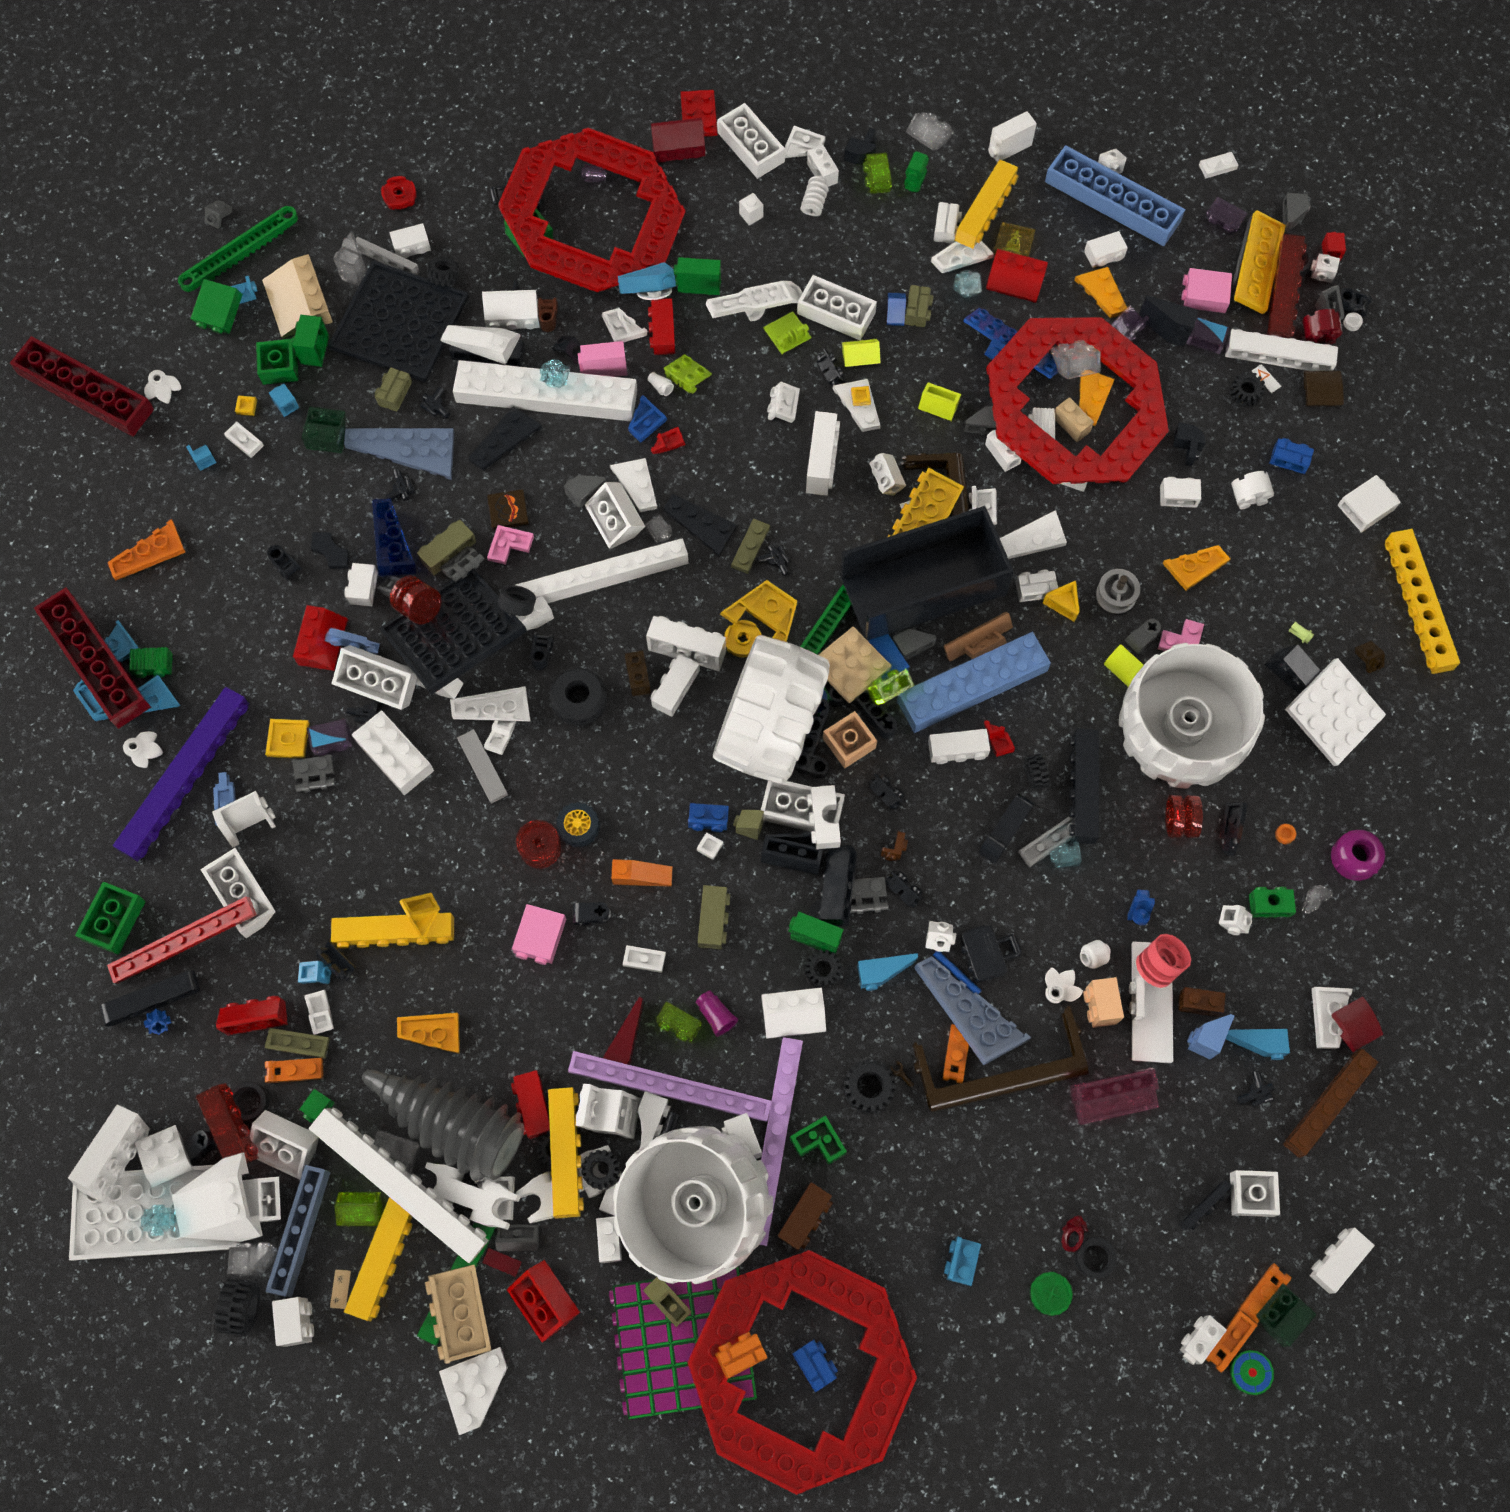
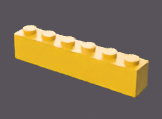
[954,159,1019,249]
[331,913,454,949]
[548,1087,584,1218]
[344,1197,413,1321]

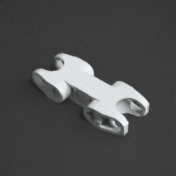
[516,1145,622,1224]
[425,1162,521,1230]

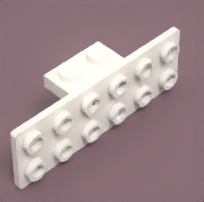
[1129,942,1173,1063]

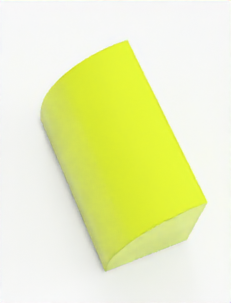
[842,339,880,367]
[918,382,961,421]
[1104,644,1144,687]

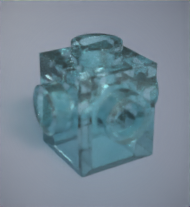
[954,270,981,297]
[540,359,570,388]
[141,1205,176,1236]

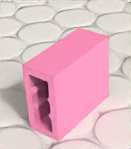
[1181,268,1232,313]
[578,341,627,377]
[512,904,566,965]

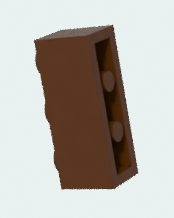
[777,1182,833,1251]

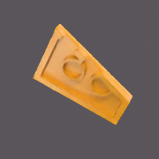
[1075,267,1128,318]
[1079,367,1115,426]
[1162,545,1230,591]
[397,1013,460,1054]

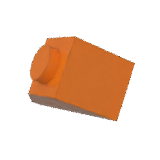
[611,859,673,886]

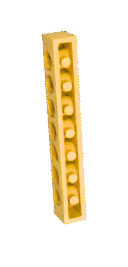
[1385,529,1460,674]

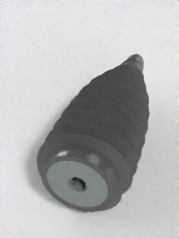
[362,1069,524,1181]

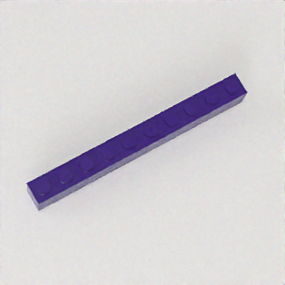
[112,687,249,862]

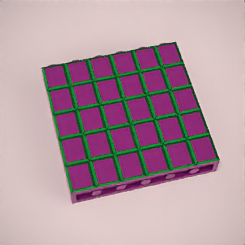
[609,1267,757,1419]

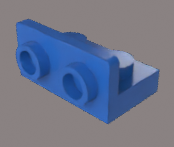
[688,803,729,832]

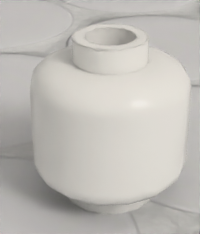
[1080,940,1111,969]

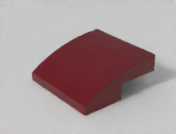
[1331,997,1383,1052]

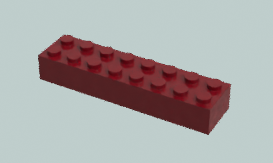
[10,336,154,437]
[34,587,151,729]

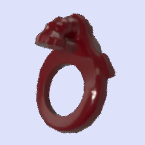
[1061,1215,1088,1252]

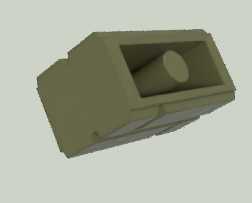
[904,285,934,327]
[375,368,412,412]

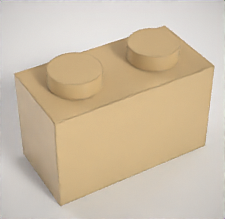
[1055,397,1094,442]

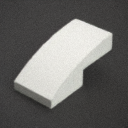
[484,720,516,755]
[305,990,334,1035]

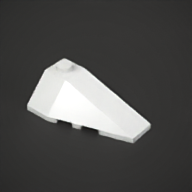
[440,325,520,365]

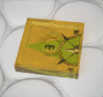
[994,222,1036,257]

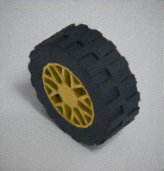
[556,802,600,848]

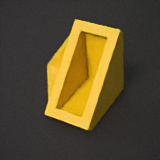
[1043,580,1079,622]
[399,893,440,942]

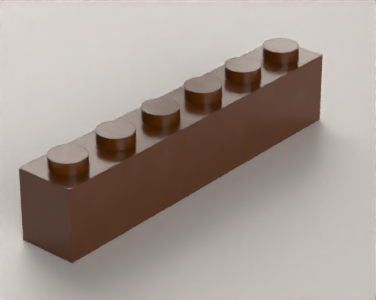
[1283,1049,1378,1158]

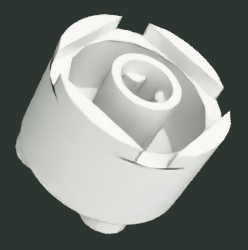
[1231,471,1274,509]

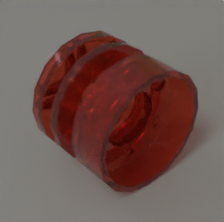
[390,576,441,624]

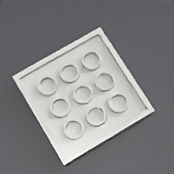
[1285,658,1386,766]

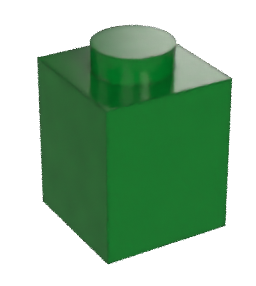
[299,1089,335,1123]

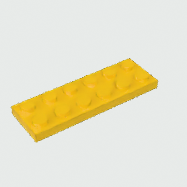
[1234,210,1286,314]

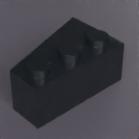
[1264,644,1321,694]

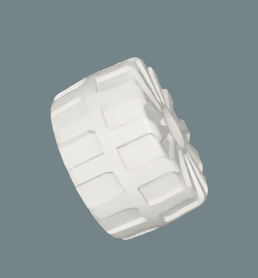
[713,635,830,784]
[1119,643,1265,789]
[613,1126,773,1284]

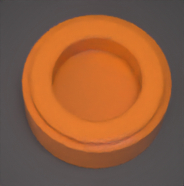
[1275,824,1296,844]

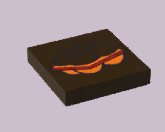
[487,489,529,530]

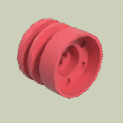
[1136,934,1191,988]

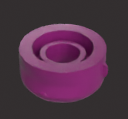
[1331,830,1385,881]

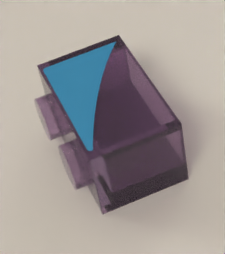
[1186,317,1230,354]
[307,719,352,755]

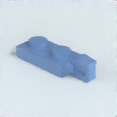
[325,628,380,655]
[213,772,236,827]

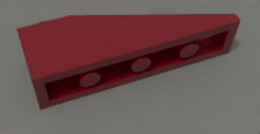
[603,997,644,1065]

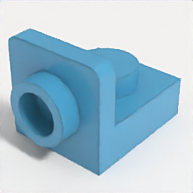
[230,276,258,304]
[298,961,331,984]

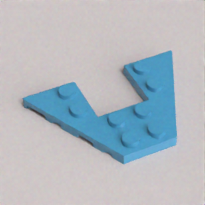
[73,620,180,721]

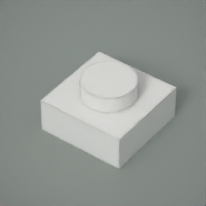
[697,832,723,860]

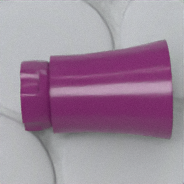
[696,990,738,1037]

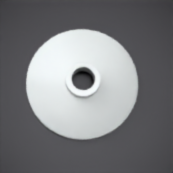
[637,288,672,301]

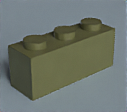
[417,519,476,575]
[698,885,731,949]

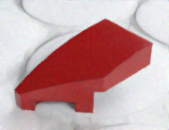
[651,427,686,454]
[984,720,1015,757]

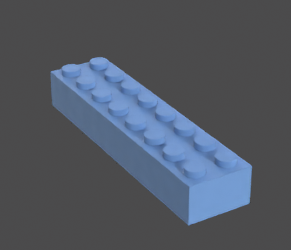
[1045,145,1185,246]
[897,632,1051,733]

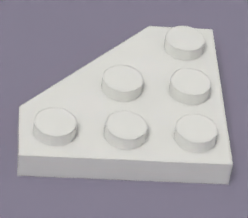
[439,1347,508,1435]

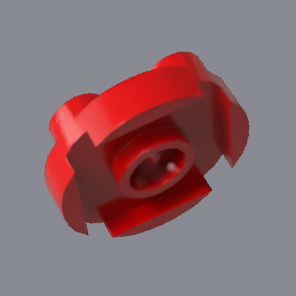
[381,176,417,210]

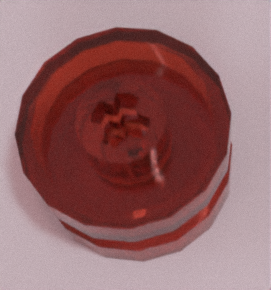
[1165,795,1203,838]
[516,820,562,869]

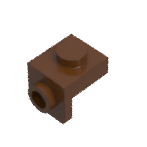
[881,831,908,861]

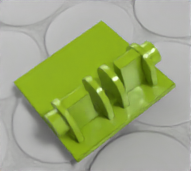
[763,311,812,354]
[664,354,712,394]

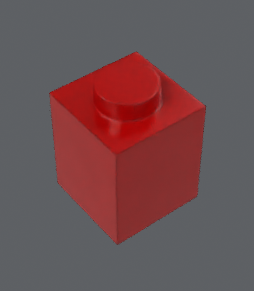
[1322,232,1346,261]

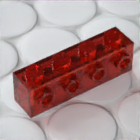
[196,1083,259,1165]

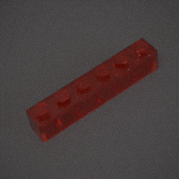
[1267,234,1307,339]

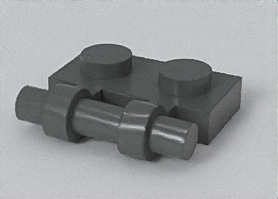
[439,546,485,582]
[293,754,335,793]
[850,877,888,914]

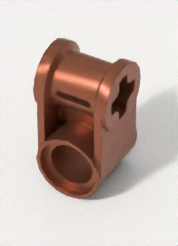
[538,298,558,332]

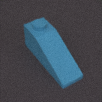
[618,262,676,294]
[857,953,918,991]
[1226,1029,1290,1060]

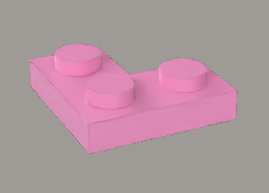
[487,525,534,565]
[1158,619,1204,651]

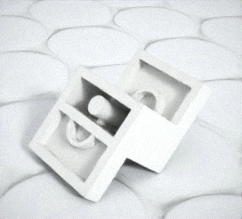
[576,1084,641,1139]

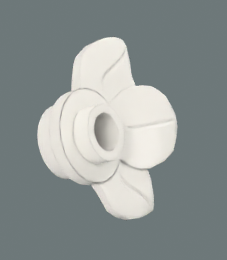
[144,370,181,404]
[123,731,163,768]
[1045,968,1083,1003]

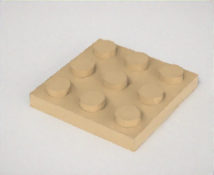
[819,626,892,703]

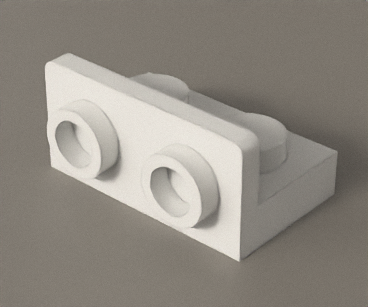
[767,382,800,423]

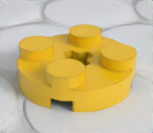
[724,620,762,657]

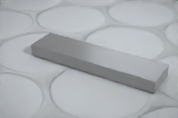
[354,237,420,276]
[457,729,508,804]
[1018,817,1073,867]

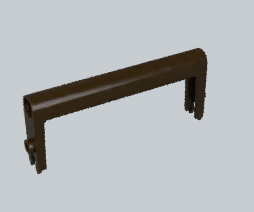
[901,453,969,516]
[913,1006,1089,1112]

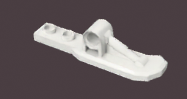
[706,281,802,321]

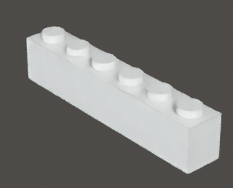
[1225,329,1338,371]

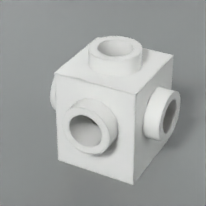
[1098,149,1127,174]
[1310,254,1340,283]
[1219,905,1252,935]
[926,921,956,952]

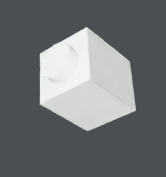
[739,193,763,225]

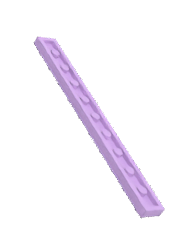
[760,1037,803,1246]
[568,1051,772,1122]

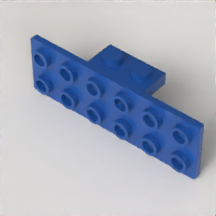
[964,308,1065,379]

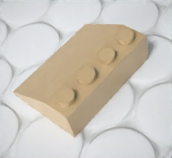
[262,254,333,339]

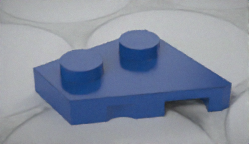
[628,395,667,443]

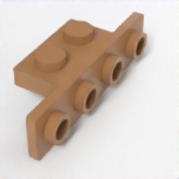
[944,612,1013,661]

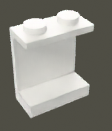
[212,791,276,848]

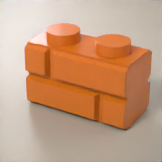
[716,1332,767,1378]

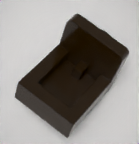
[1355,641,1385,673]

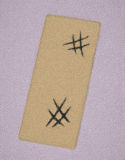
[330,1270,351,1309]

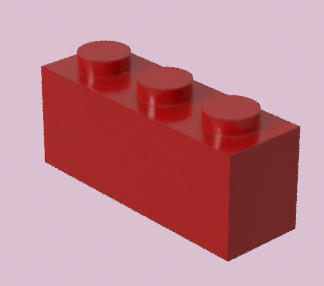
[648,298,675,355]
[511,1070,550,1139]

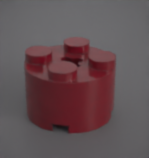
[1302,309,1342,345]

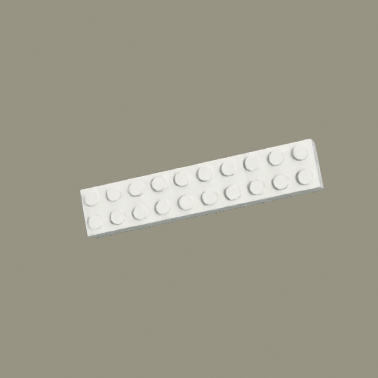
[453,360,637,421]

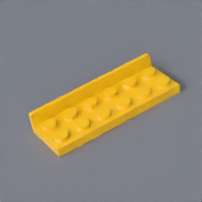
[888,468,964,537]

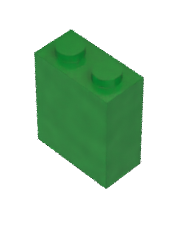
[674,257,721,295]
[190,279,243,334]
[788,912,844,954]

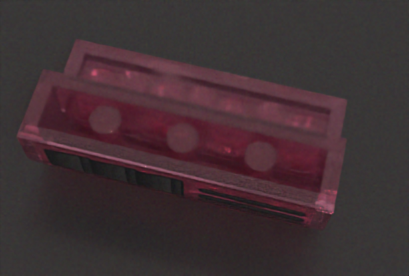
[1070,1067,1159,1125]

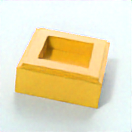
[851,386,871,406]
[235,396,257,416]

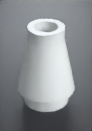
[648,372,674,396]

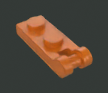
[942,1024,969,1083]
[265,1058,323,1083]
[1238,1263,1292,1324]
[1206,1311,1257,1372]

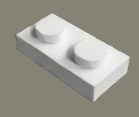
[1199,152,1238,179]
[224,422,264,458]
[623,945,666,973]

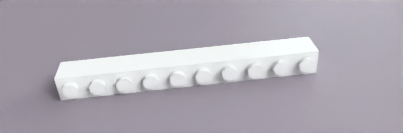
[516,538,689,603]
[308,1107,489,1263]

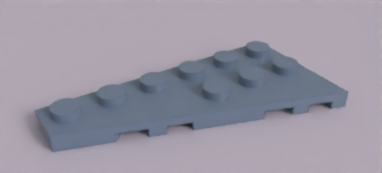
[344,428,454,480]
[914,956,1031,1065]

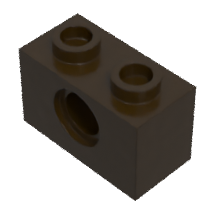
[625,651,651,697]

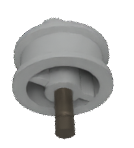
[1096,569,1140,614]

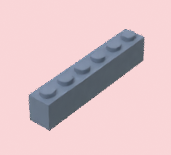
[265,1165,331,1298]

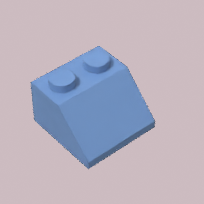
[1187,1014,1234,1059]

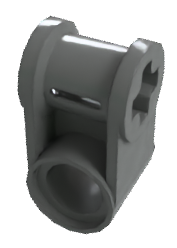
[1125,619,1161,654]

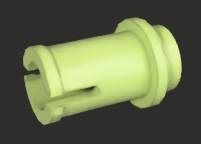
[1288,622,1314,644]

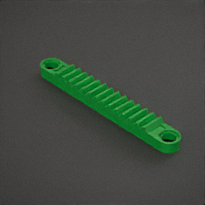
[178,206,298,292]
[800,584,852,655]

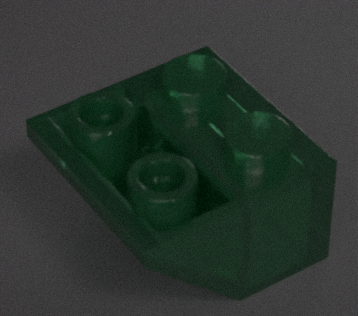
[301,406,345,453]
[1256,1283,1317,1347]

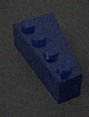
[372,498,416,576]

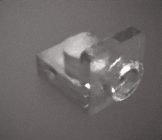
[645,515,672,543]
[1302,885,1333,914]

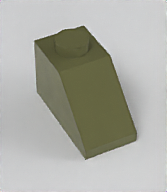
[733,810,764,840]
[643,1276,691,1327]

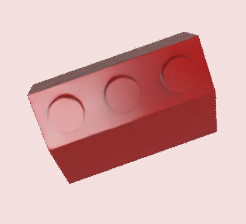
[986,249,1048,303]
[293,605,348,671]
[216,996,288,1035]
[507,1260,580,1343]

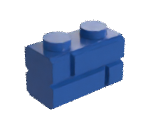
[1269,438,1314,474]
[792,1340,838,1392]

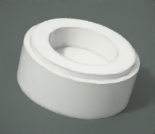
[1343,312,1363,331]

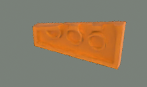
[107,519,186,581]

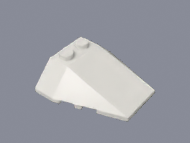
[172,1153,263,1242]

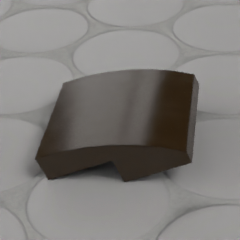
[1304,371,1344,406]

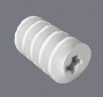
[800,176,829,216]

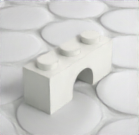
[807,785,841,849]

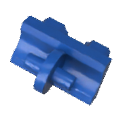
[1127,890,1155,925]

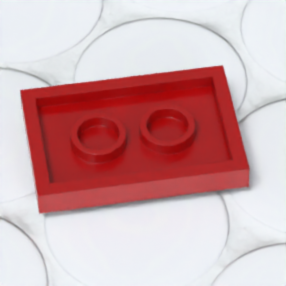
[681,90,717,137]

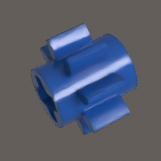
[144,1009,171,1035]

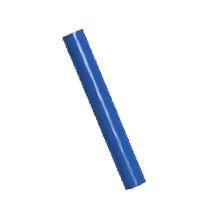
[933,951,982,994]

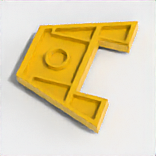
[720,580,797,642]

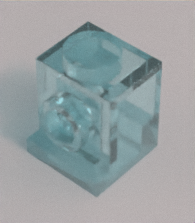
[1050,842,1082,868]

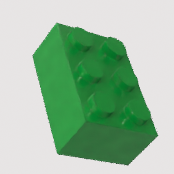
[75,882,146,955]

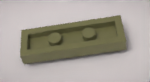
[731,519,770,574]
[265,1028,330,1059]

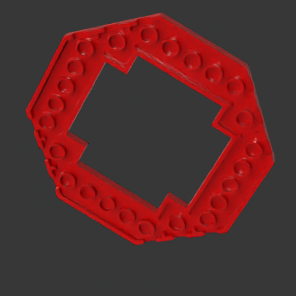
[498,128,686,292]
[986,317,1169,484]
[687,1250,917,1495]

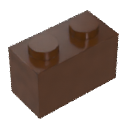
[1178,987,1225,1017]

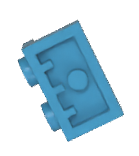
[944,1237,981,1286]

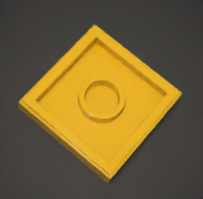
[265,719,310,758]

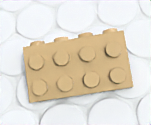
[425,1264,491,1364]

